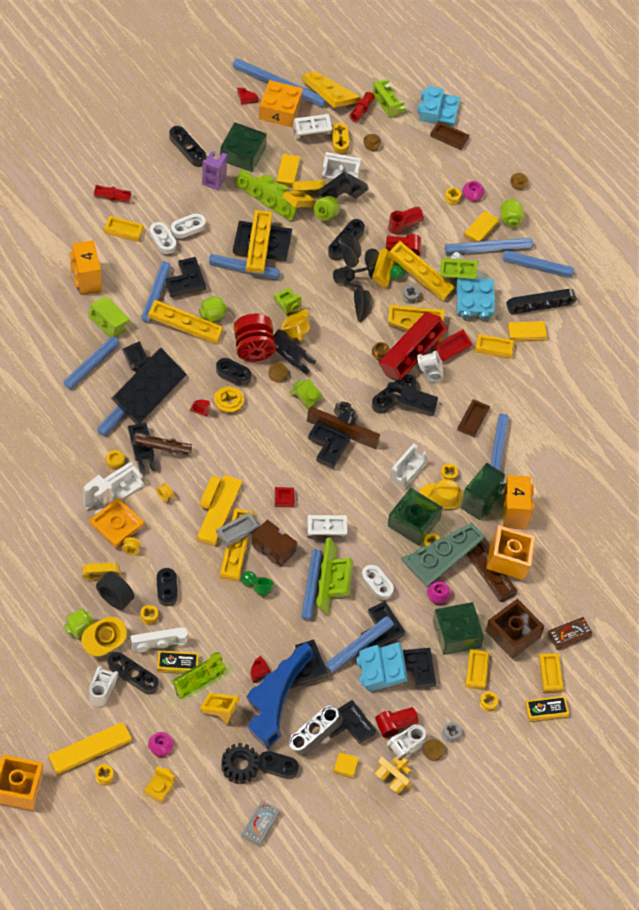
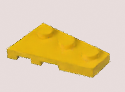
[301,71,361,108]
[388,305,444,344]

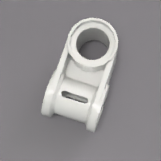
[418,351,443,383]
[89,666,119,707]
[386,725,426,761]

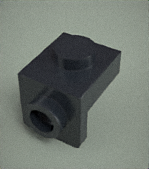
[122,341,150,370]

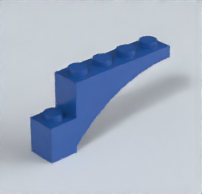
[246,642,314,750]

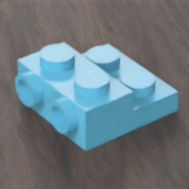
[417,86,460,127]
[456,278,495,319]
[357,642,408,692]

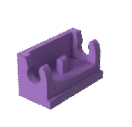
[202,151,227,190]

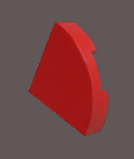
[237,88,258,105]
[190,400,210,417]
[250,656,271,683]

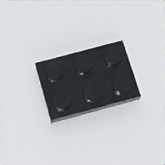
[233,220,292,262]

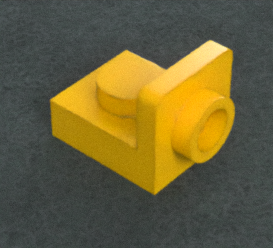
[144,766,175,804]

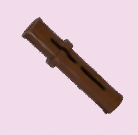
[133,432,192,456]

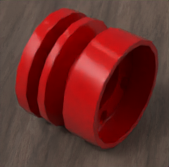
[234,313,276,362]

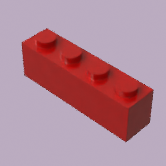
[378,312,448,381]

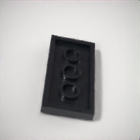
[111,347,187,424]

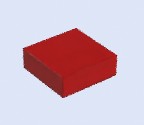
[275,487,294,508]

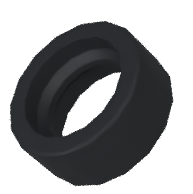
[96,572,134,610]

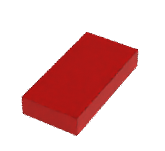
[432,329,473,362]

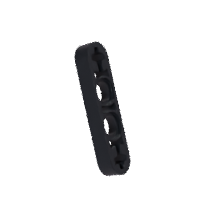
[506,289,577,314]

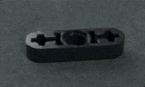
[169,126,206,167]
[328,219,365,261]
[372,374,417,414]
[108,652,159,694]

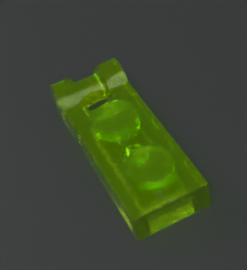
[172,652,226,699]

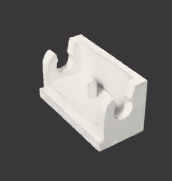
[293,114,332,139]
[322,152,361,180]
[390,443,428,489]
[104,462,144,501]
[83,475,113,515]
[307,515,347,537]

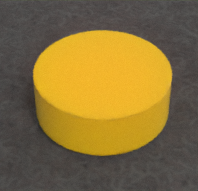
[106,450,125,470]

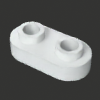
[171,214,205,239]
[150,222,176,254]
[362,565,394,600]

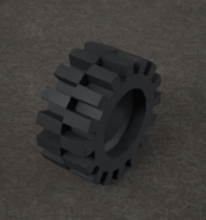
[221,743,259,784]

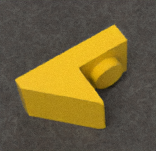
[200,693,241,725]

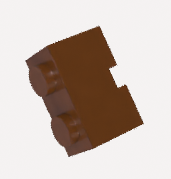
[252,519,297,567]

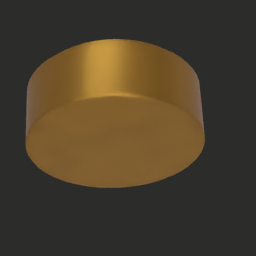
[269,363,288,382]
[423,739,444,761]

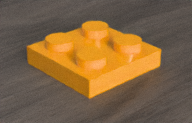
[89,497,144,549]

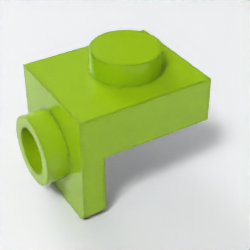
[273,288,302,315]
[289,379,323,408]

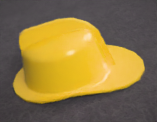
[281,309,310,341]
[417,479,464,510]
[81,616,127,657]

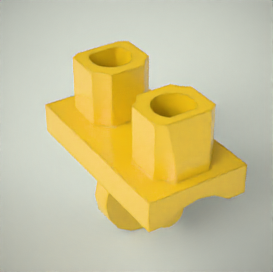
[374,757,413,794]

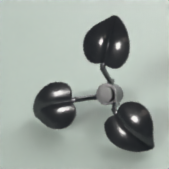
[333,237,379,322]

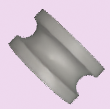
[402,285,420,304]
[442,722,462,743]

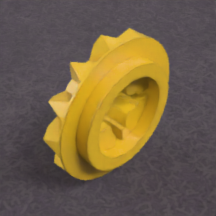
[214,386,244,413]

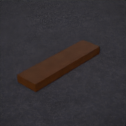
[307,406,380,449]
[467,542,517,602]

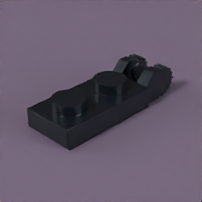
[273,329,316,374]
[384,382,438,416]
[127,423,156,473]

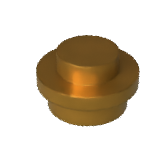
[363,134,381,150]
[510,173,528,190]
[372,342,390,360]

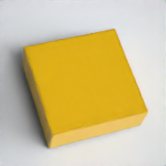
[333,752,359,778]

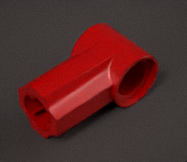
[388,206,424,234]
[385,234,422,256]
[375,707,419,738]

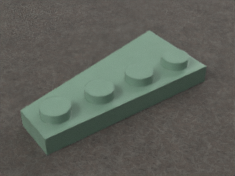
[401,523,485,588]

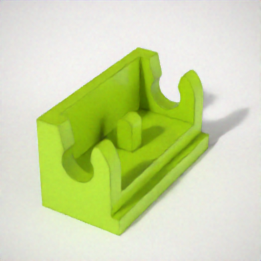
[372,79,406,118]
[440,258,479,279]
[88,296,130,337]

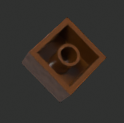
[486,598,544,659]

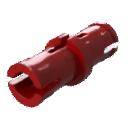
[349,92,375,122]
[94,185,132,202]

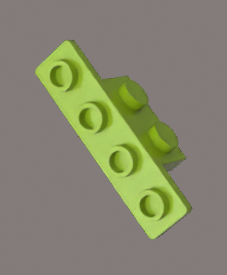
[235,169,298,220]
[316,538,354,615]

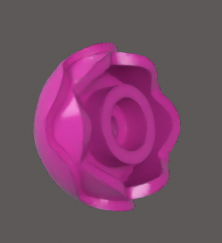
[462,181,485,202]
[427,581,451,605]
[148,732,174,757]

